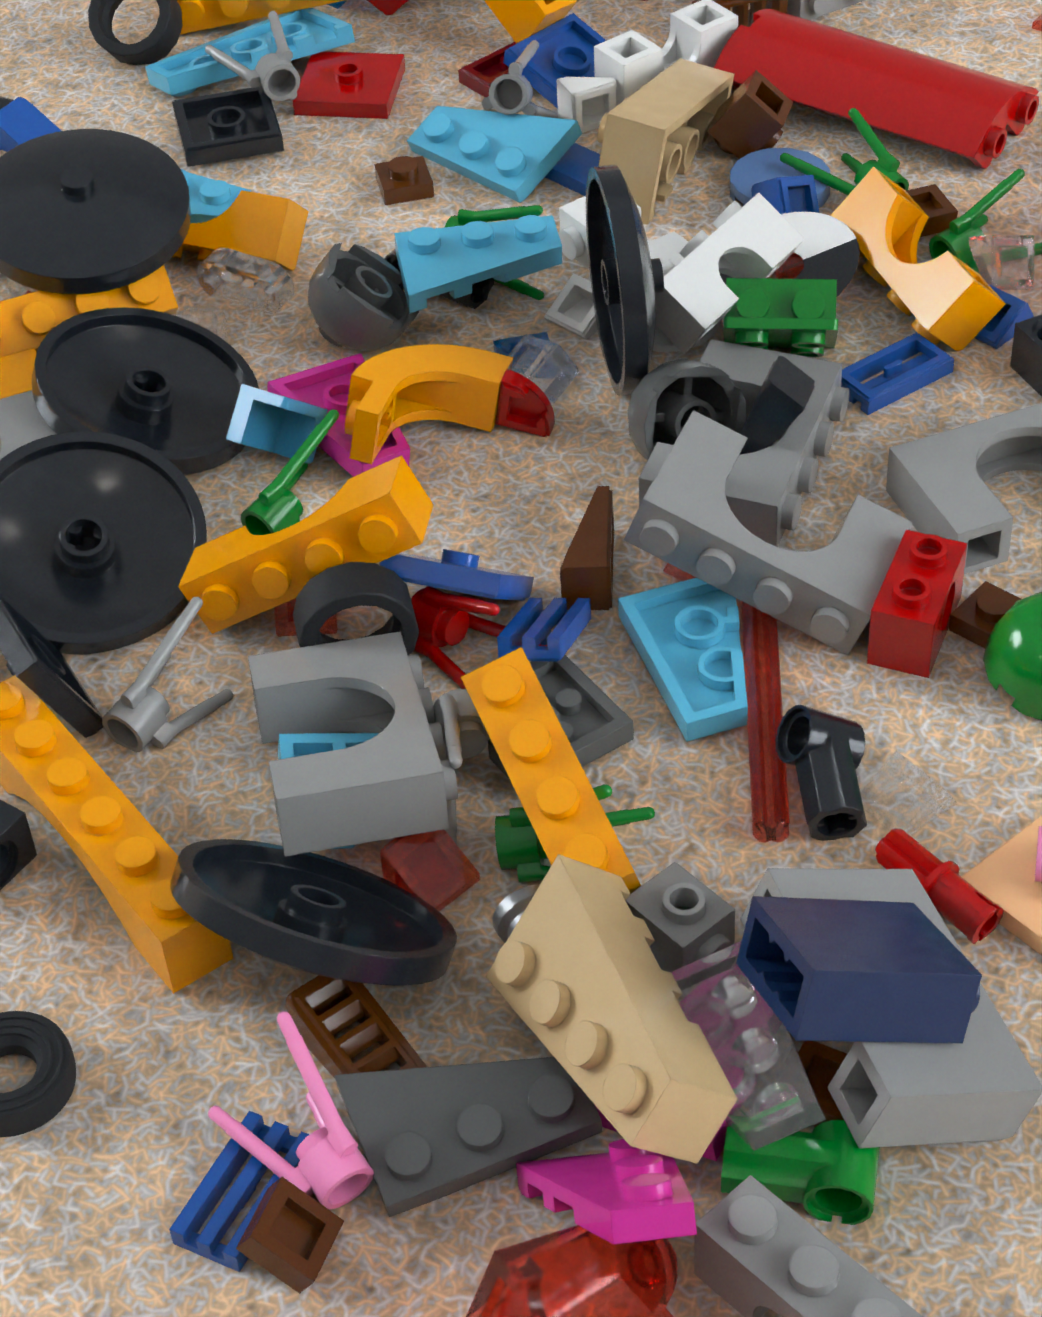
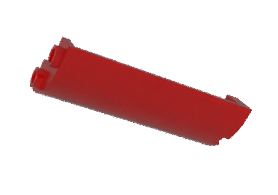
[714,9,1039,169]

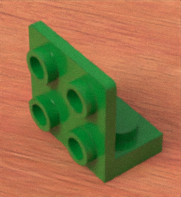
[723,278,838,357]

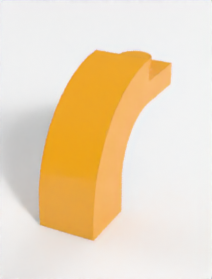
[345,344,514,465]

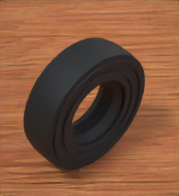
[0,1011,76,1137]

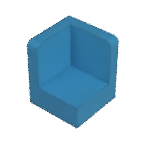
[226,384,328,464]

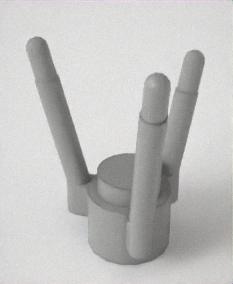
[205,11,300,101]
[482,40,557,118]
[102,597,233,752]
[433,689,490,855]

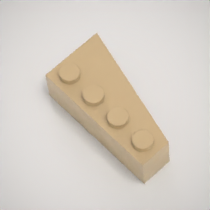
[597,58,735,225]
[486,854,737,1164]

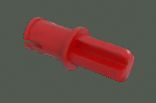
[875,828,1004,944]

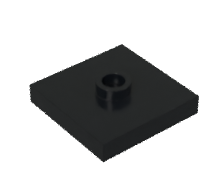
[172,87,284,167]
[0,595,104,738]

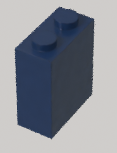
[736,896,982,1043]

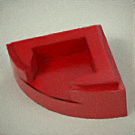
[495,369,555,437]

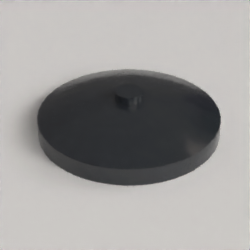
[0,129,191,294]
[586,164,664,396]
[32,307,259,475]
[0,431,207,655]
[170,839,457,986]

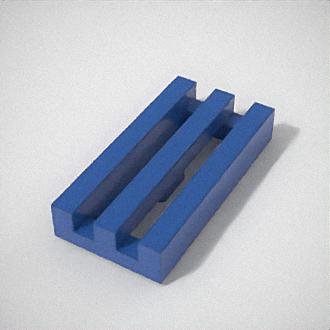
[841,332,954,415]
[497,597,592,662]
[169,1111,309,1272]

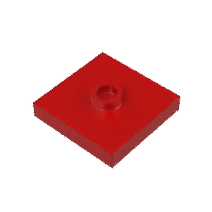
[293,51,406,119]

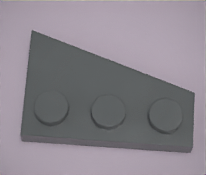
[334,1057,602,1217]

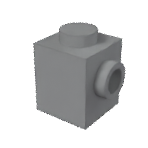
[626,862,735,991]

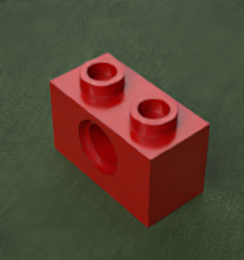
[867,530,967,678]

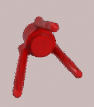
[411,586,547,689]

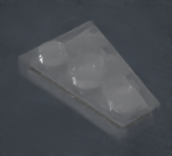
[670,941,826,1151]

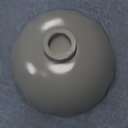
[308,243,419,352]
[627,359,747,461]

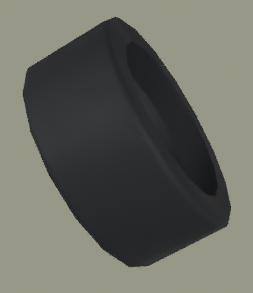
[88,0,183,65]
[293,562,419,655]

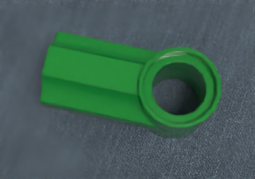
[721,1120,880,1225]

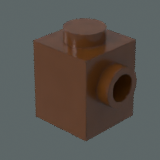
[707,70,793,159]

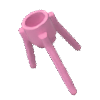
[208,1011,374,1210]

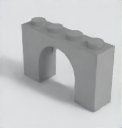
[638,339,849,547]
[886,403,1042,574]
[624,410,913,655]
[248,632,458,857]
[740,868,1042,1148]

